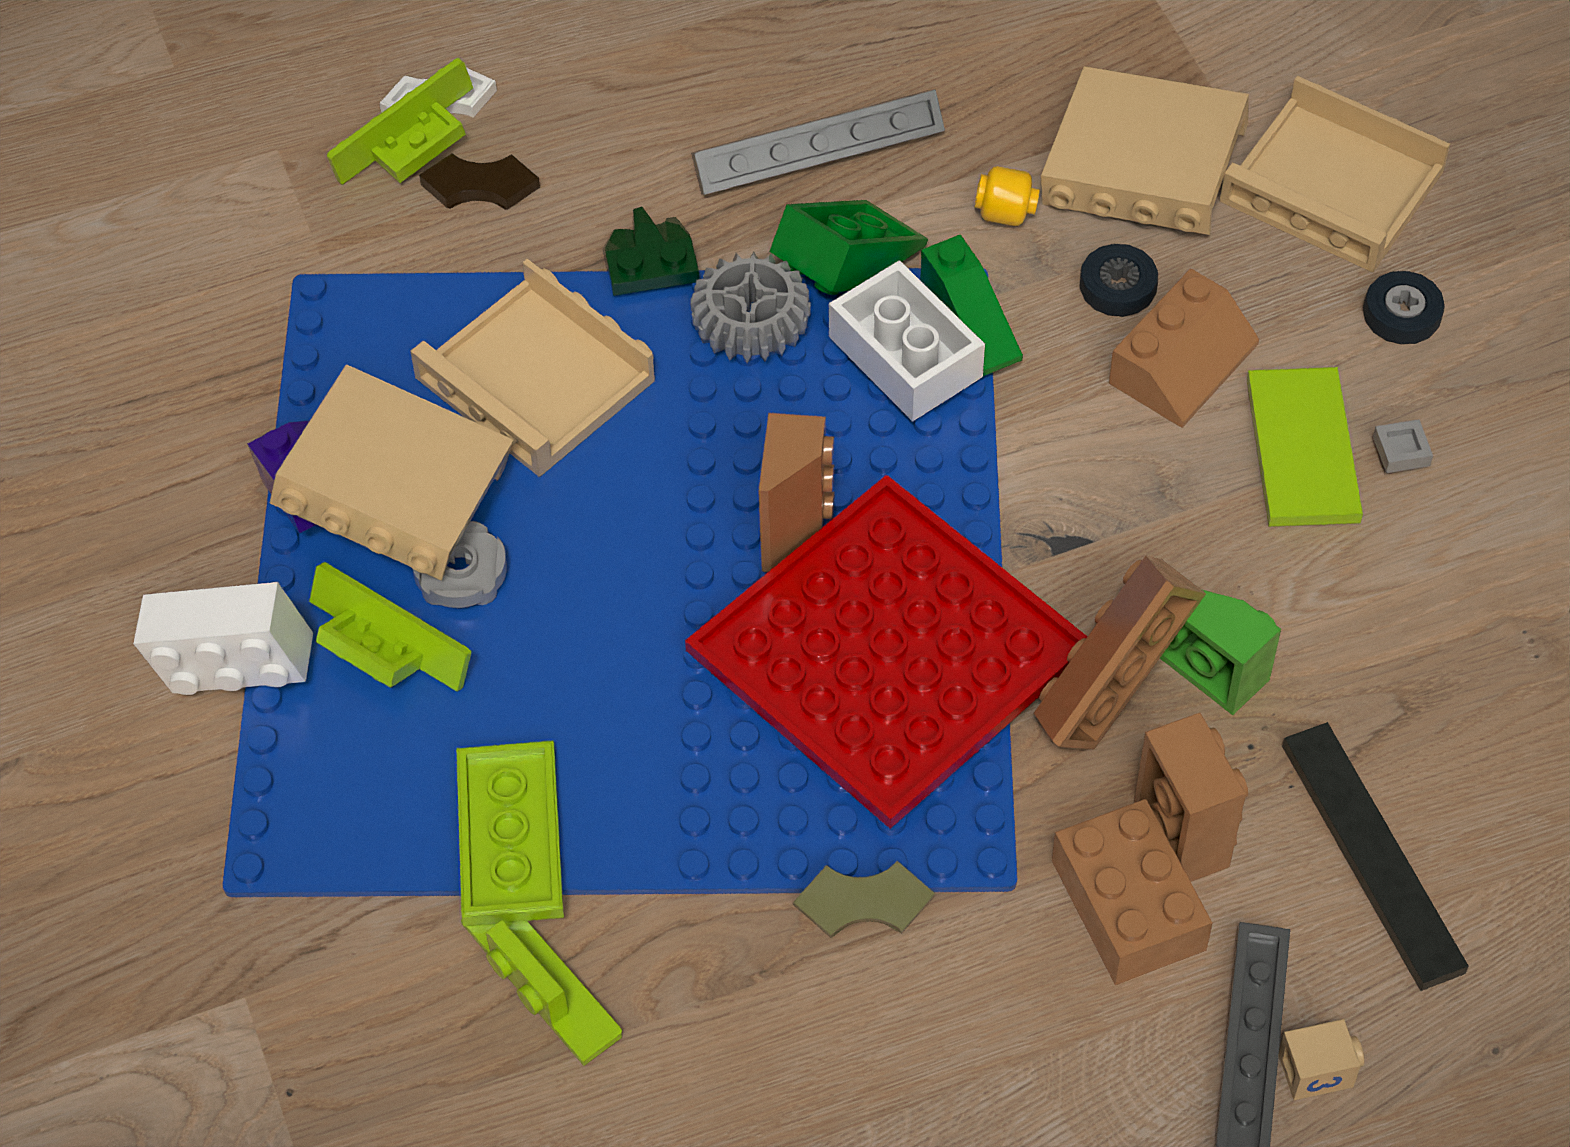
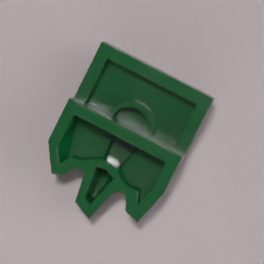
[602,206,699,296]

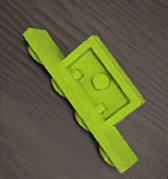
[327,58,473,185]
[309,562,471,692]
[461,919,622,1066]

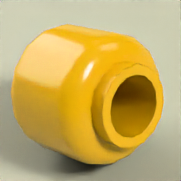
[974,166,1040,226]

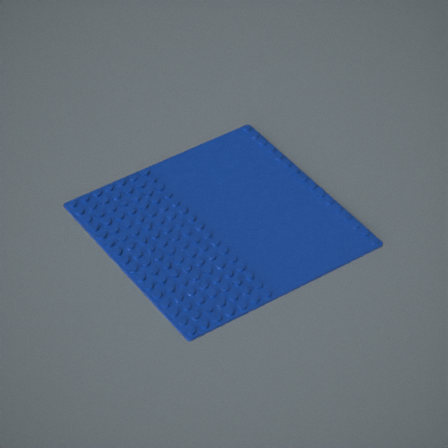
[223,268,1017,897]

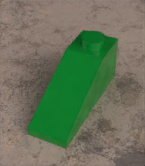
[920,234,1023,376]

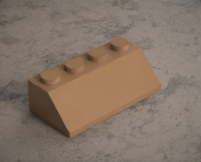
[1034,556,1206,750]

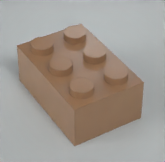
[1134,712,1248,882]
[1052,799,1213,985]

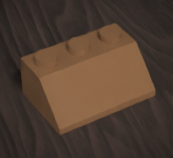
[1109,268,1259,428]
[759,413,835,572]

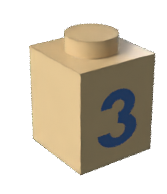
[1279,1019,1364,1100]

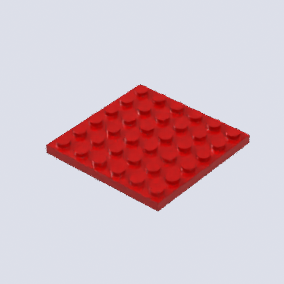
[685,475,1088,829]

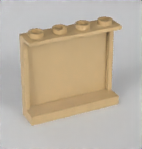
[1041,66,1249,235]
[1220,76,1450,272]
[411,259,655,477]
[270,364,514,580]

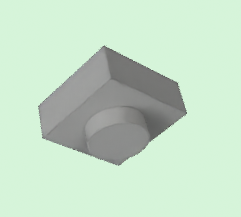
[1373,419,1433,473]

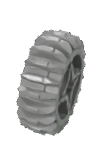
[690,252,811,363]

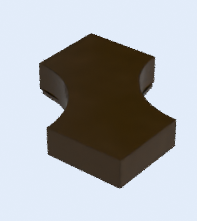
[419,153,540,210]

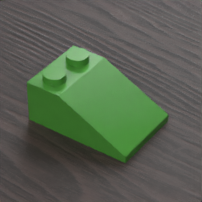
[1160,589,1281,715]

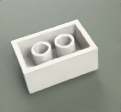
[829,260,985,422]
[133,582,313,695]

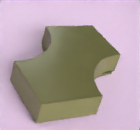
[793,861,935,938]

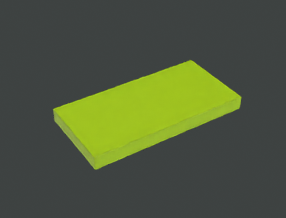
[1247,367,1363,527]
[456,741,564,926]

